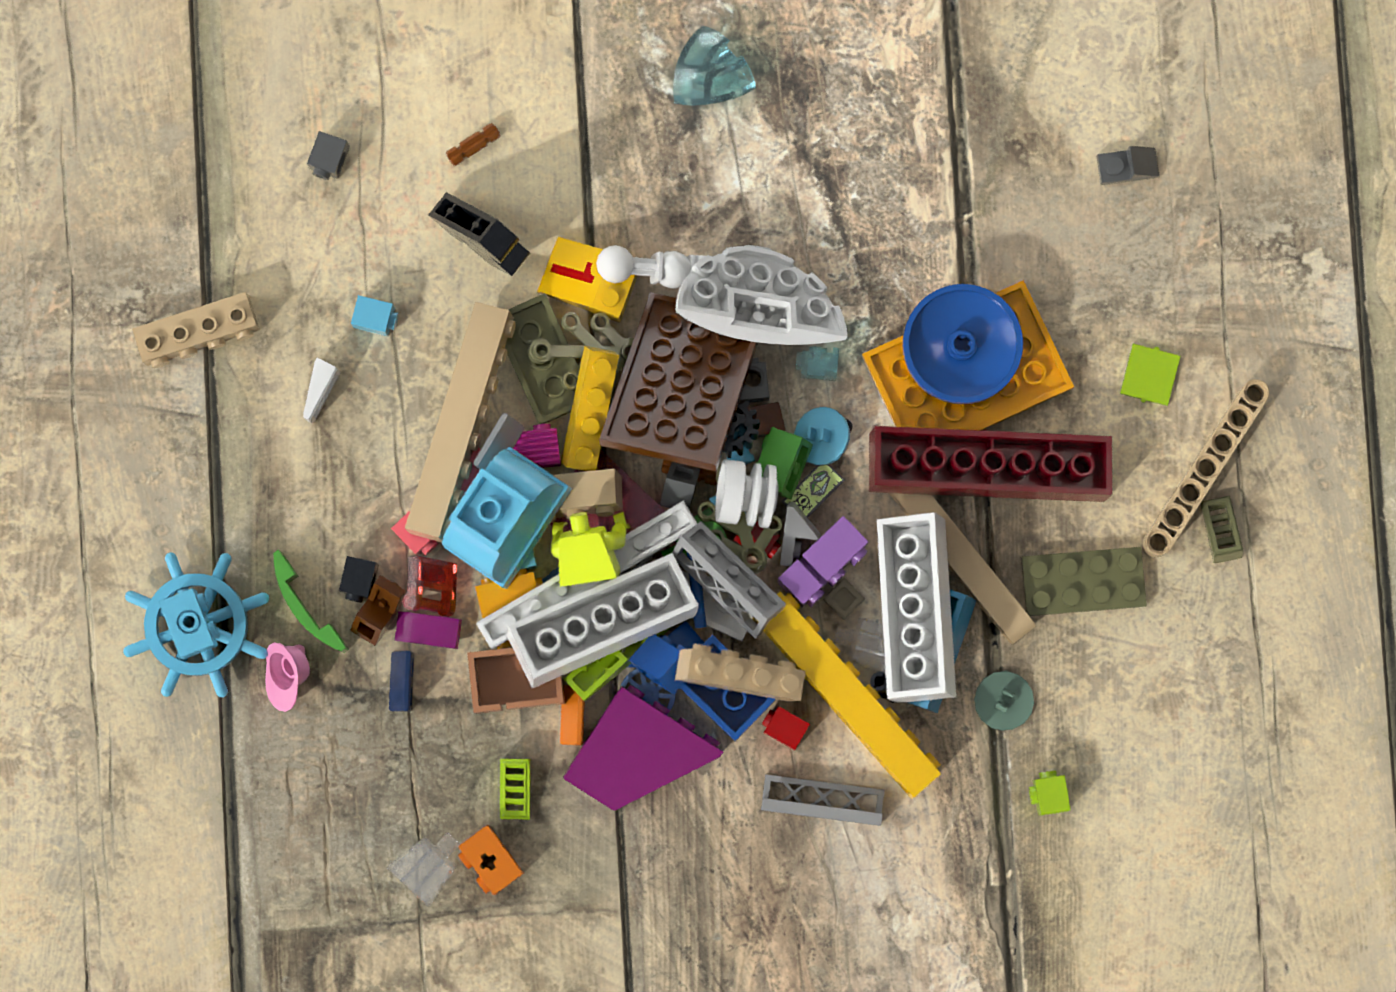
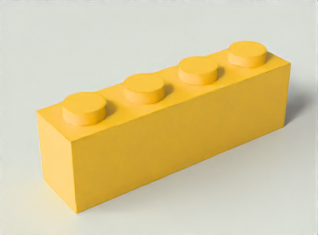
[561,345,619,471]

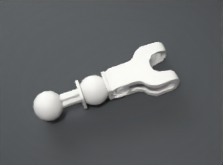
[596,245,771,288]

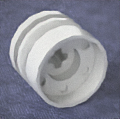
[715,459,778,528]

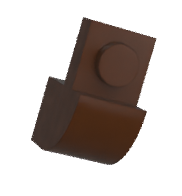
[350,575,406,646]

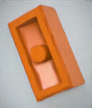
[560,685,585,746]

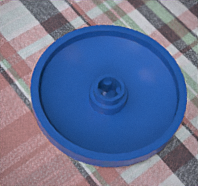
[902,284,1023,404]

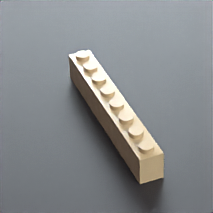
[405,302,516,542]

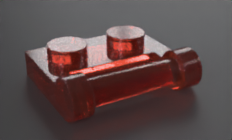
[403,555,457,617]

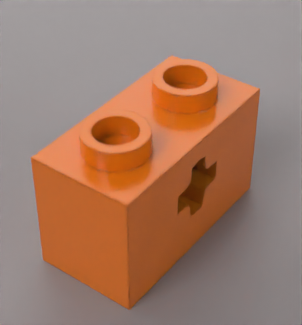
[458,825,525,895]

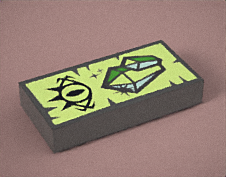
[782,465,845,518]

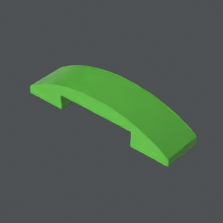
[273,550,349,653]

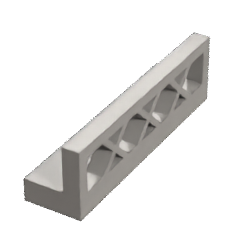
[672,521,786,639]
[761,774,885,826]

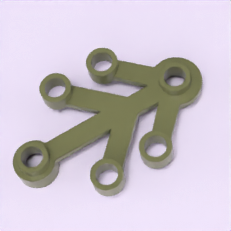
[528,312,634,390]
[698,465,782,574]

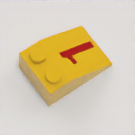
[537,237,638,322]

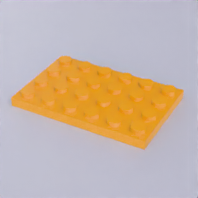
[862,280,1074,430]

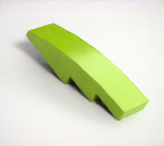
[564,626,673,701]

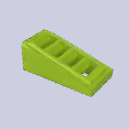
[500,759,531,820]

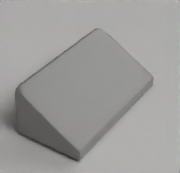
[473,413,524,470]

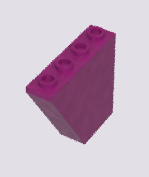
[563,685,723,811]

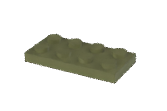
[505,293,578,424]
[1021,547,1147,616]

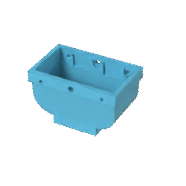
[442,447,573,589]

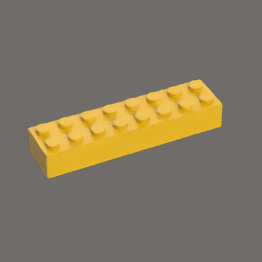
[753,591,941,799]

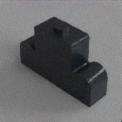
[428,192,530,276]

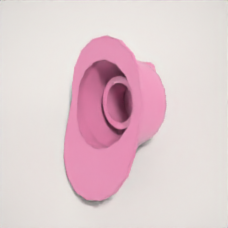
[265,642,310,712]

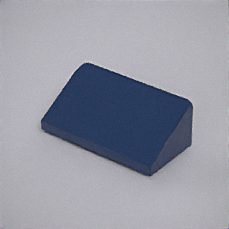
[389,651,414,712]

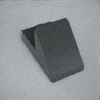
[1096,146,1160,185]

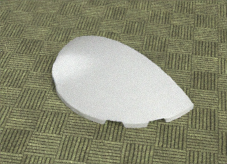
[676,246,848,345]

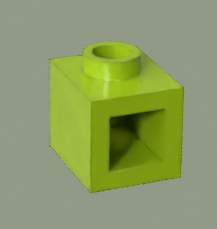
[1029,770,1071,816]

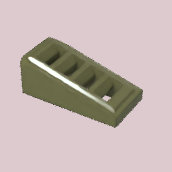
[1200,496,1244,563]

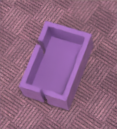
[777,516,868,608]

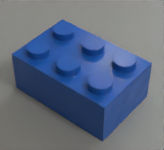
[680,635,776,742]

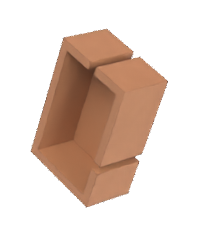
[467,648,565,714]

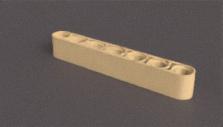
[1142,379,1269,558]
[889,493,1036,645]

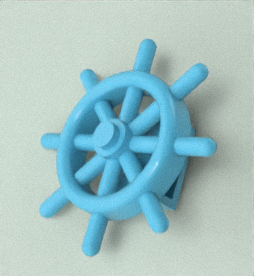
[123,552,269,698]

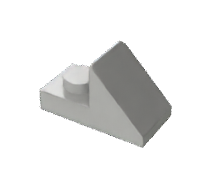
[780,501,821,566]

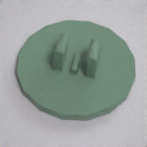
[974,671,1034,731]

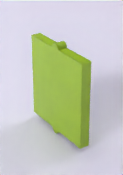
[1120,344,1180,406]

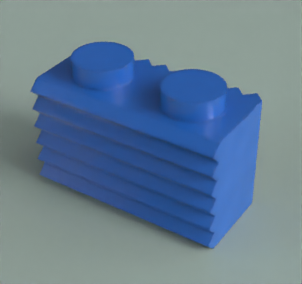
[629,635,686,694]

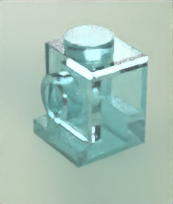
[795,347,839,381]

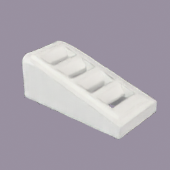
[303,358,340,423]

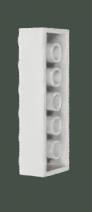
[877,513,956,703]
[507,553,699,689]

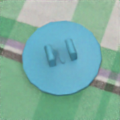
[794,407,850,466]

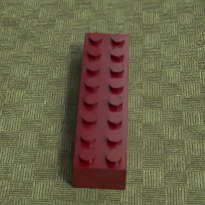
[869,426,1112,502]

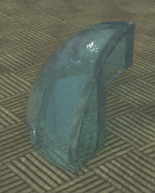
[673,26,756,105]

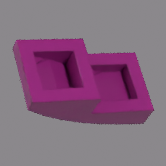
[394,611,462,649]

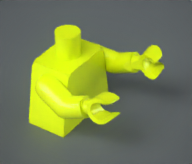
[551,511,630,587]

